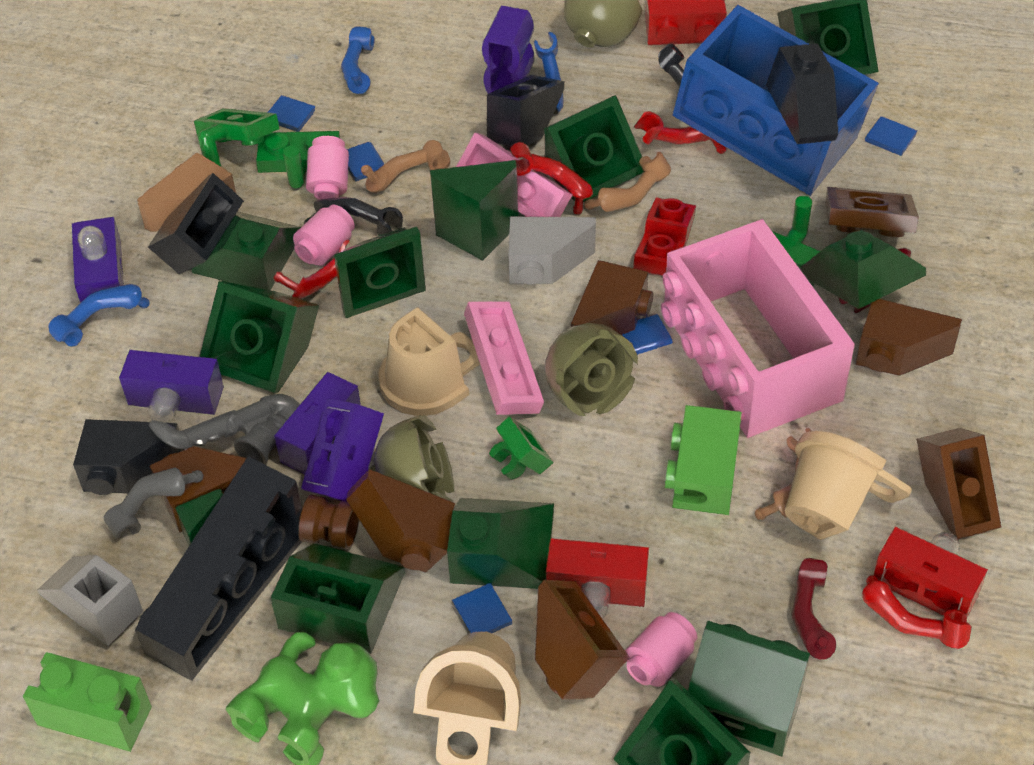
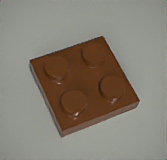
[825,187,919,237]

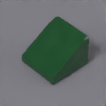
[175,489,223,546]

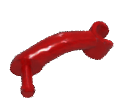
[634,111,727,154]
[511,142,593,215]
[273,240,350,299]
[862,575,972,649]

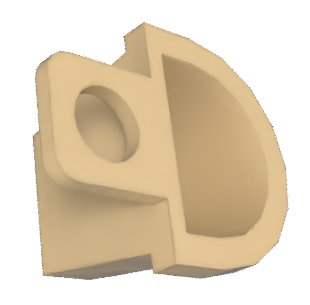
[378,307,480,416]
[785,431,912,540]
[413,632,521,765]

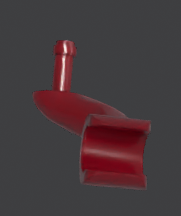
[791,558,836,660]

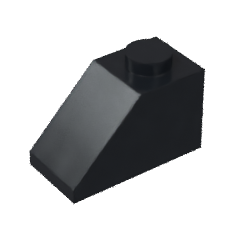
[766,44,838,144]
[487,75,565,151]
[148,173,244,275]
[73,419,185,495]

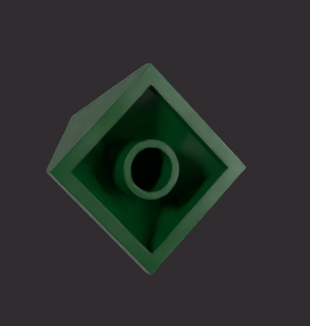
[544,95,645,202]
[430,160,518,261]
[613,679,751,765]

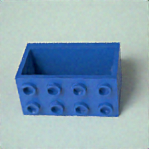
[672,5,879,196]

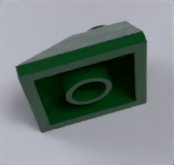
[777,0,879,75]
[191,211,301,290]
[334,226,426,318]
[800,230,926,309]
[199,281,319,393]
[447,498,554,589]

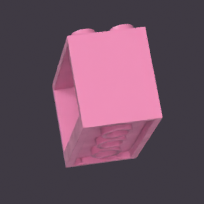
[661,219,855,438]

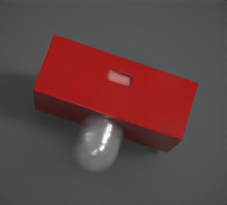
[873,527,988,617]
[546,538,649,619]

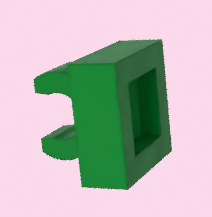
[489,416,554,480]

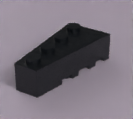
[135,456,302,681]

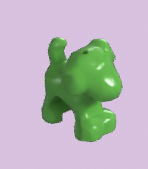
[226,632,380,765]

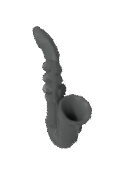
[148,394,300,465]

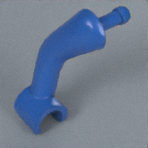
[341,26,375,94]
[534,32,564,113]
[48,284,150,347]

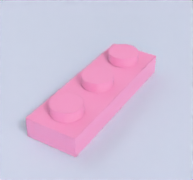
[456,132,573,217]
[464,302,544,415]

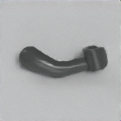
[104,468,203,539]

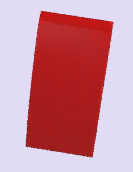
[633,197,696,276]

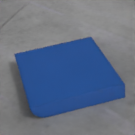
[267,95,315,132]
[865,116,918,156]
[347,142,384,182]
[622,314,673,355]
[452,583,513,633]

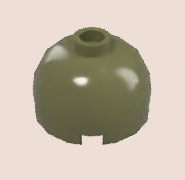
[564,0,643,48]
[545,323,638,416]
[370,415,455,502]

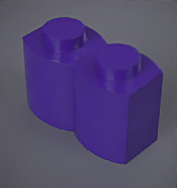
[482,5,535,93]

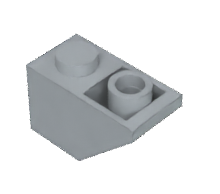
[37,555,143,646]

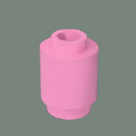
[306,136,349,200]
[293,205,355,266]
[625,612,697,687]

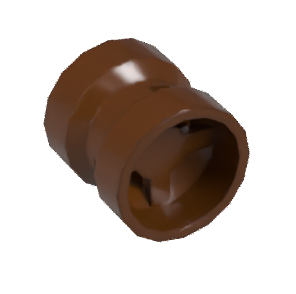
[299,495,359,550]

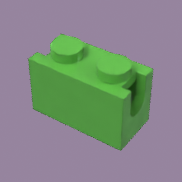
[665,405,742,515]
[23,652,152,752]

